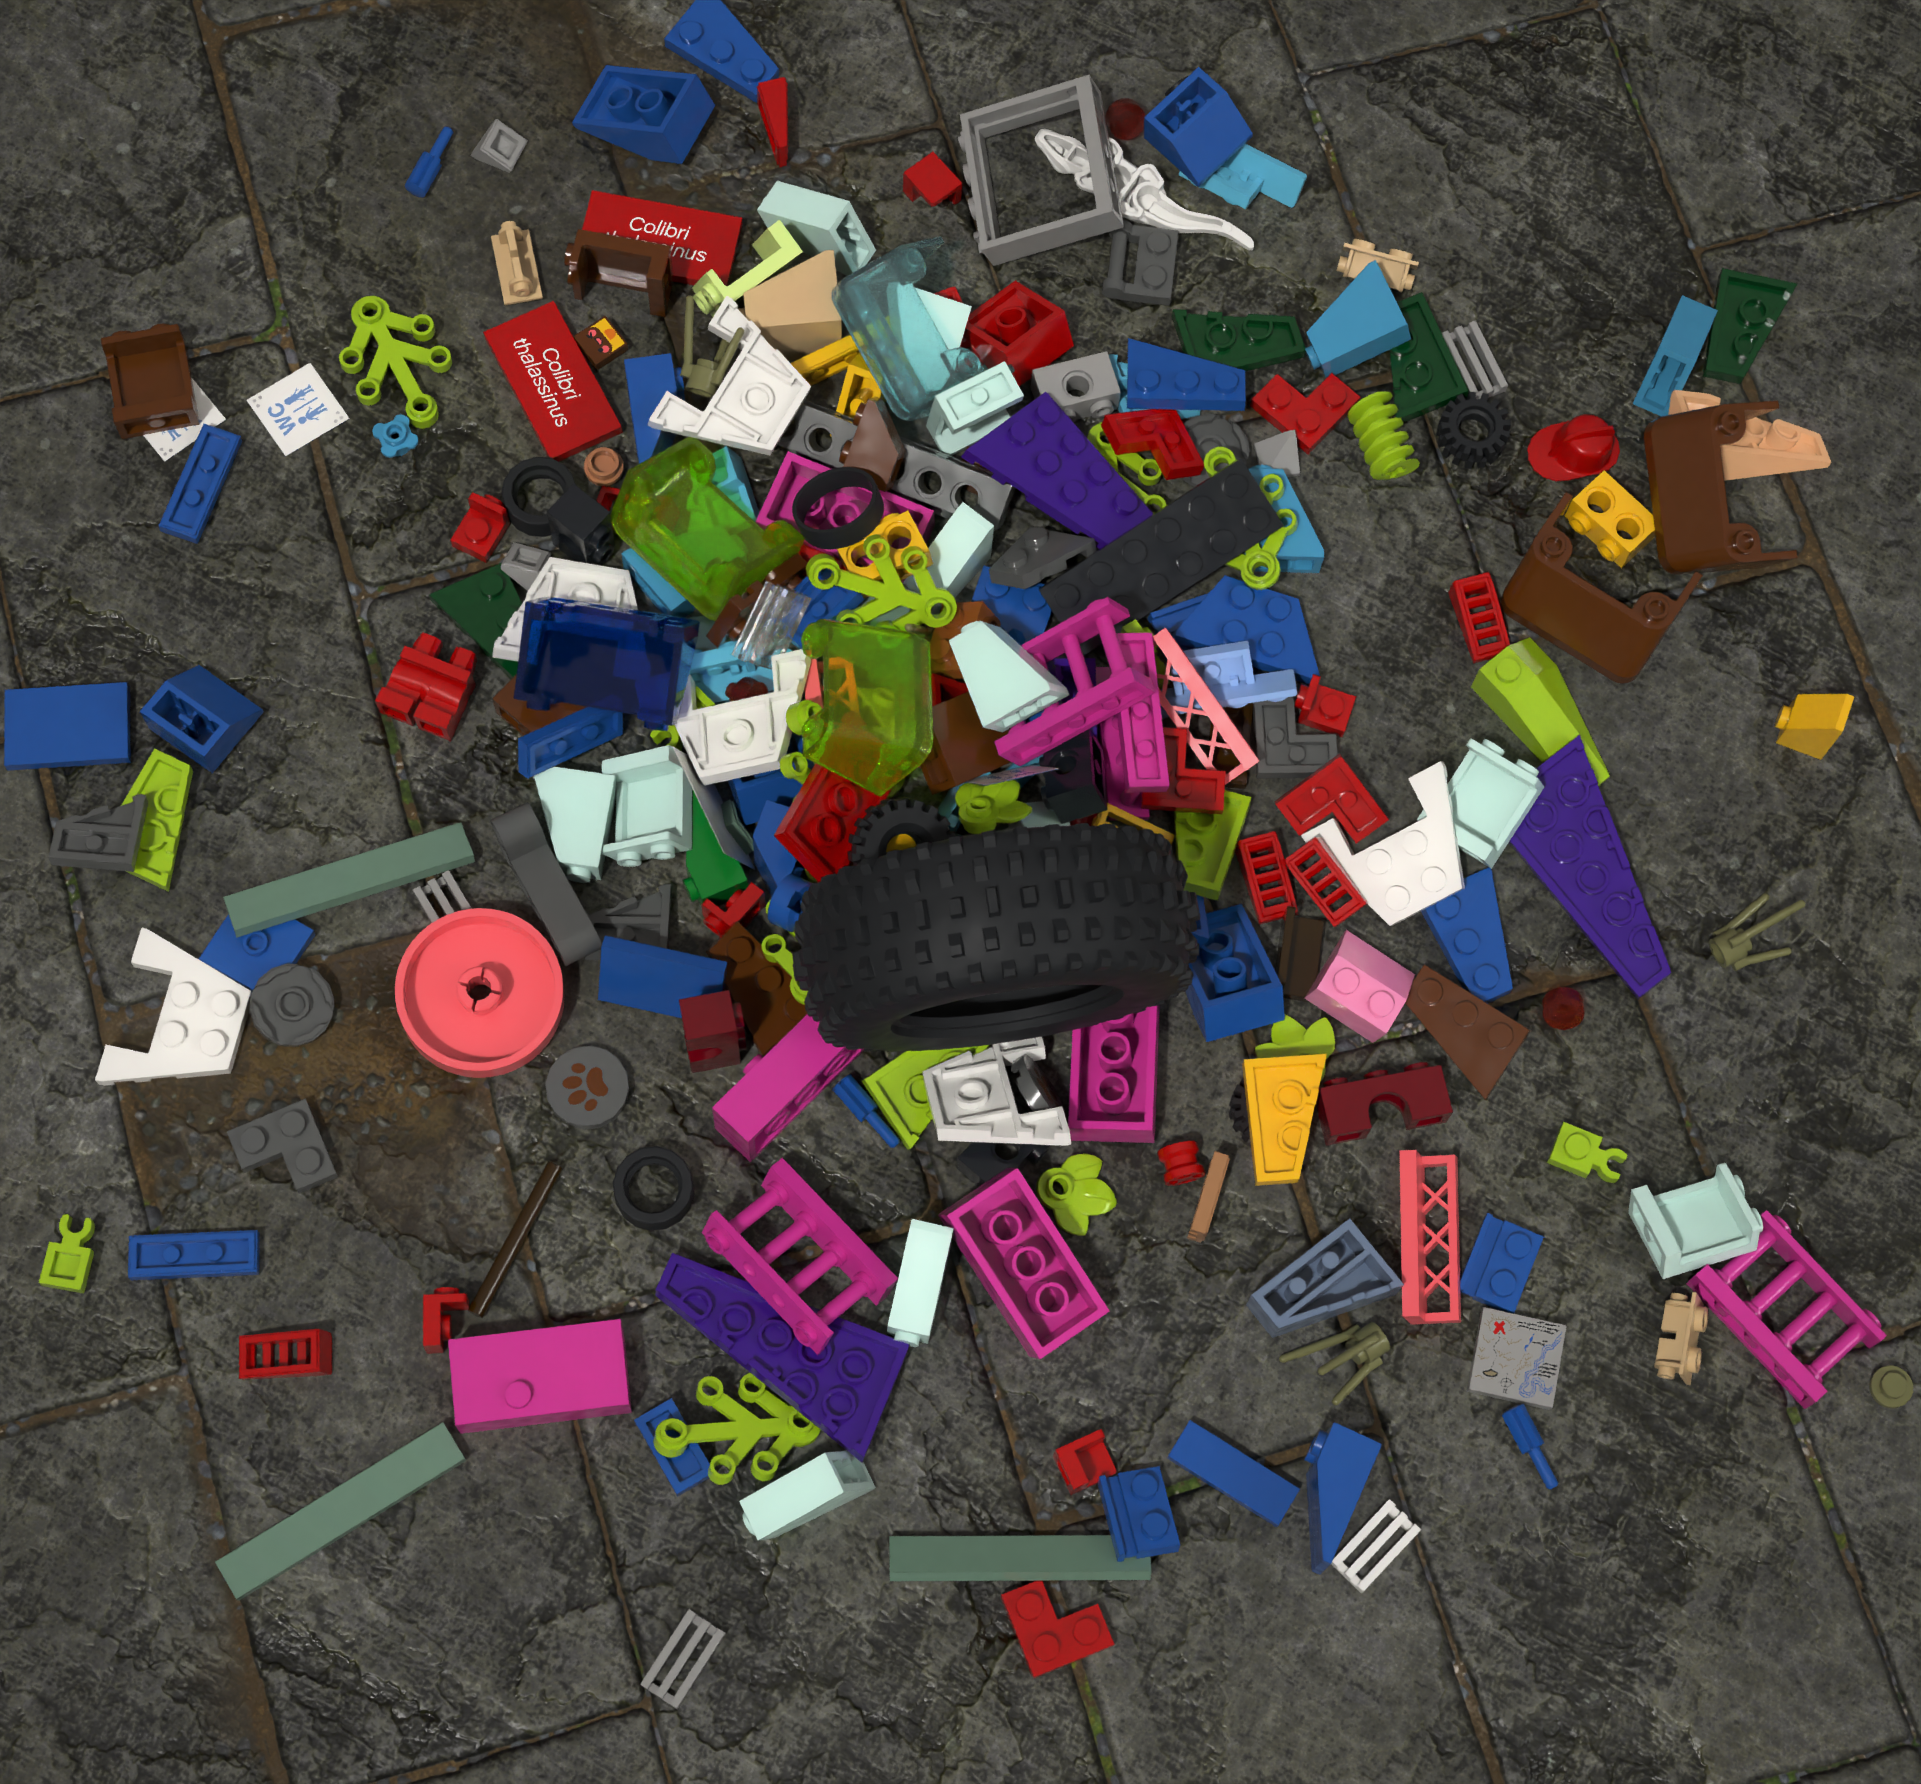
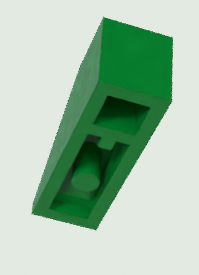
[682,788,748,906]

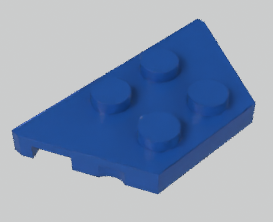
[1172,575,1320,685]

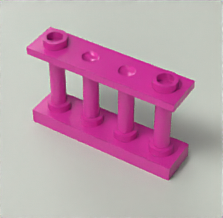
[995,597,1155,766]
[1096,633,1170,821]
[702,1158,898,1355]
[1686,1210,1887,1409]

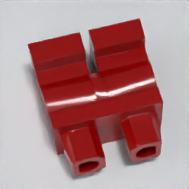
[375,632,477,741]

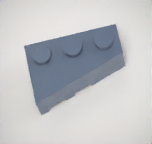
[1246,1218,1404,1338]

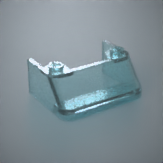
[831,236,1015,421]

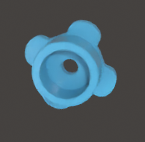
[372,415,418,458]

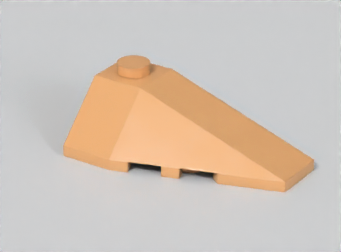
[1668,390,1831,481]

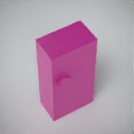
[756,451,935,583]
[1068,1005,1160,1143]
[712,1014,864,1162]
[938,1168,1110,1359]
[448,1319,632,1434]

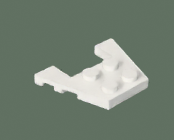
[648,296,811,456]
[493,557,651,683]
[655,648,811,786]
[1301,761,1465,926]
[95,928,252,1086]
[922,1036,1071,1146]

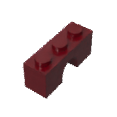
[679,990,747,1073]
[1316,1062,1453,1146]

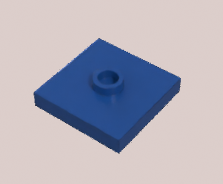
[199,914,316,992]

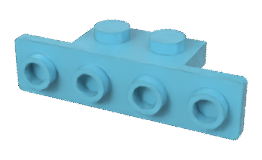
[1179,143,1307,209]
[635,641,792,721]

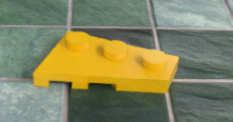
[1242,1054,1327,1186]

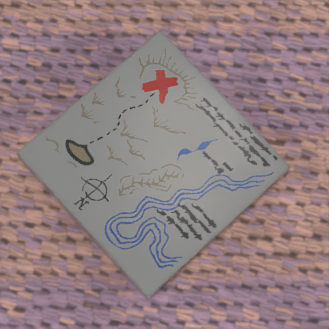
[1467,1307,1566,1410]

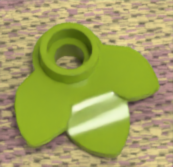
[955,779,1032,834]
[1255,1014,1335,1083]
[1036,1154,1117,1236]

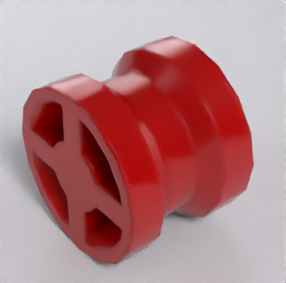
[1157,1141,1206,1186]

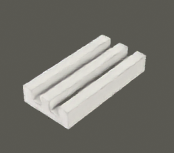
[1331,1499,1421,1593]

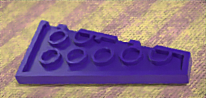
[961,392,1153,549]
[1509,735,1671,1000]
[655,1253,910,1463]

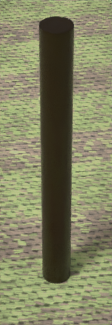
[468,1161,563,1318]

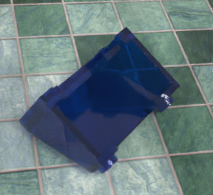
[514,597,700,731]

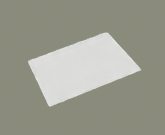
[672,746,755,870]

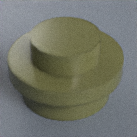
[1869,1365,1913,1409]

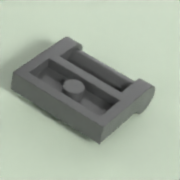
[1102,220,1179,306]

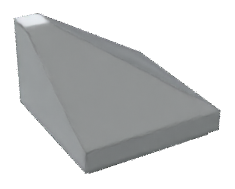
[470,119,528,173]
[1254,430,1300,477]
[501,542,551,591]

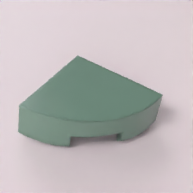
[720,799,754,855]

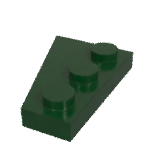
[1702,268,1798,384]
[1390,292,1468,423]
[1171,309,1306,372]
[429,563,544,679]

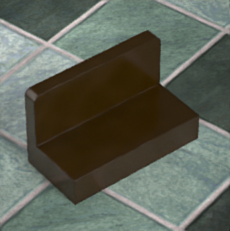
[1275,906,1324,1002]

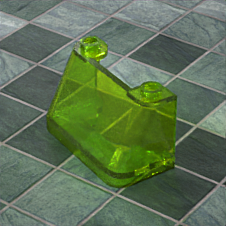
[611,437,805,621]
[801,619,933,797]

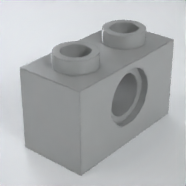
[1030,351,1121,423]

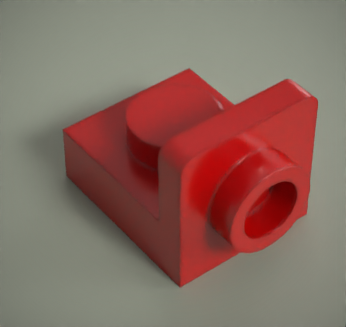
[450,492,510,563]
[1294,674,1356,737]
[701,882,766,936]
[423,1287,469,1354]

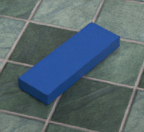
[159,423,242,544]
[518,695,623,779]
[128,1230,260,1280]
[1167,1420,1300,1527]

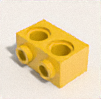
[1565,470,1655,568]
[837,510,933,599]

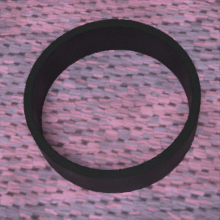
[792,467,884,549]

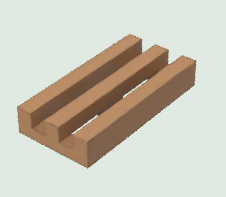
[1187,1151,1230,1243]

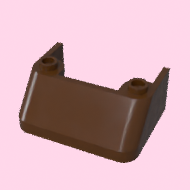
[1644,401,1797,575]
[1501,492,1703,683]

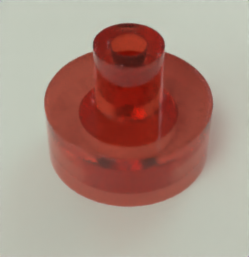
[1105,98,1145,140]
[725,677,768,702]
[1542,987,1584,1030]

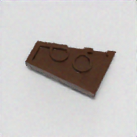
[706,553,807,648]
[706,921,807,1057]
[1405,965,1530,1100]

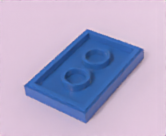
[4,682,131,771]
[598,936,728,1018]

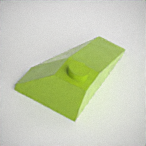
[1471,637,1610,786]

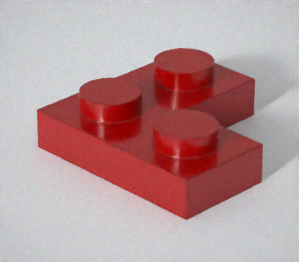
[1250,373,1361,454]
[1101,409,1204,480]
[1141,727,1226,815]
[1274,753,1389,844]
[1000,1581,1115,1679]

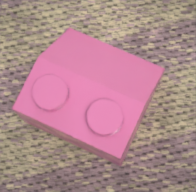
[1304,930,1415,1043]

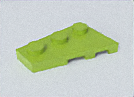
[121,748,193,892]
[1174,790,1251,901]
[862,1045,988,1150]

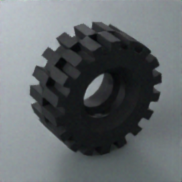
[847,797,956,866]

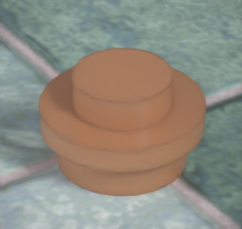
[584,447,624,486]

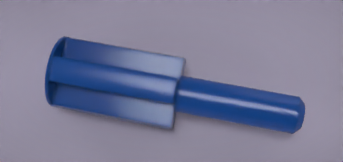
[404,126,454,198]
[832,1074,900,1148]
[1501,1404,1558,1490]

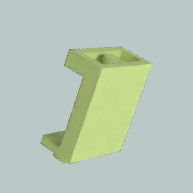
[692,220,803,317]

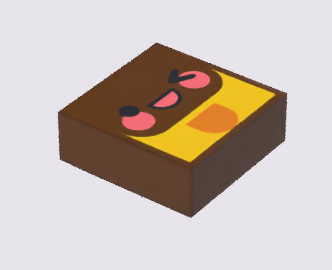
[573,316,628,371]

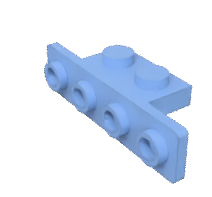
[1160,641,1297,719]

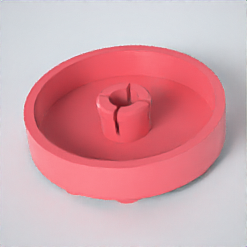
[395,908,565,1078]

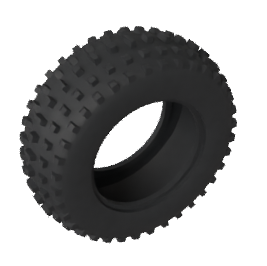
[792,823,1200,1052]

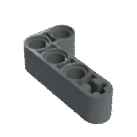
[490,802,602,966]

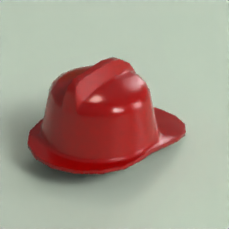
[1527,414,1620,482]

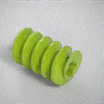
[1348,391,1420,480]

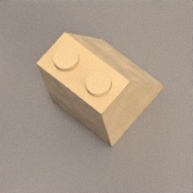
[738,250,842,361]

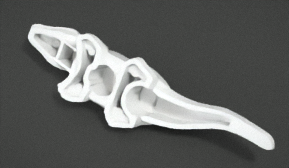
[1035,129,1254,251]

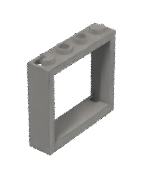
[958,75,1124,266]

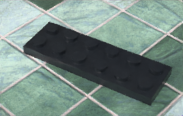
[1038,458,1284,656]

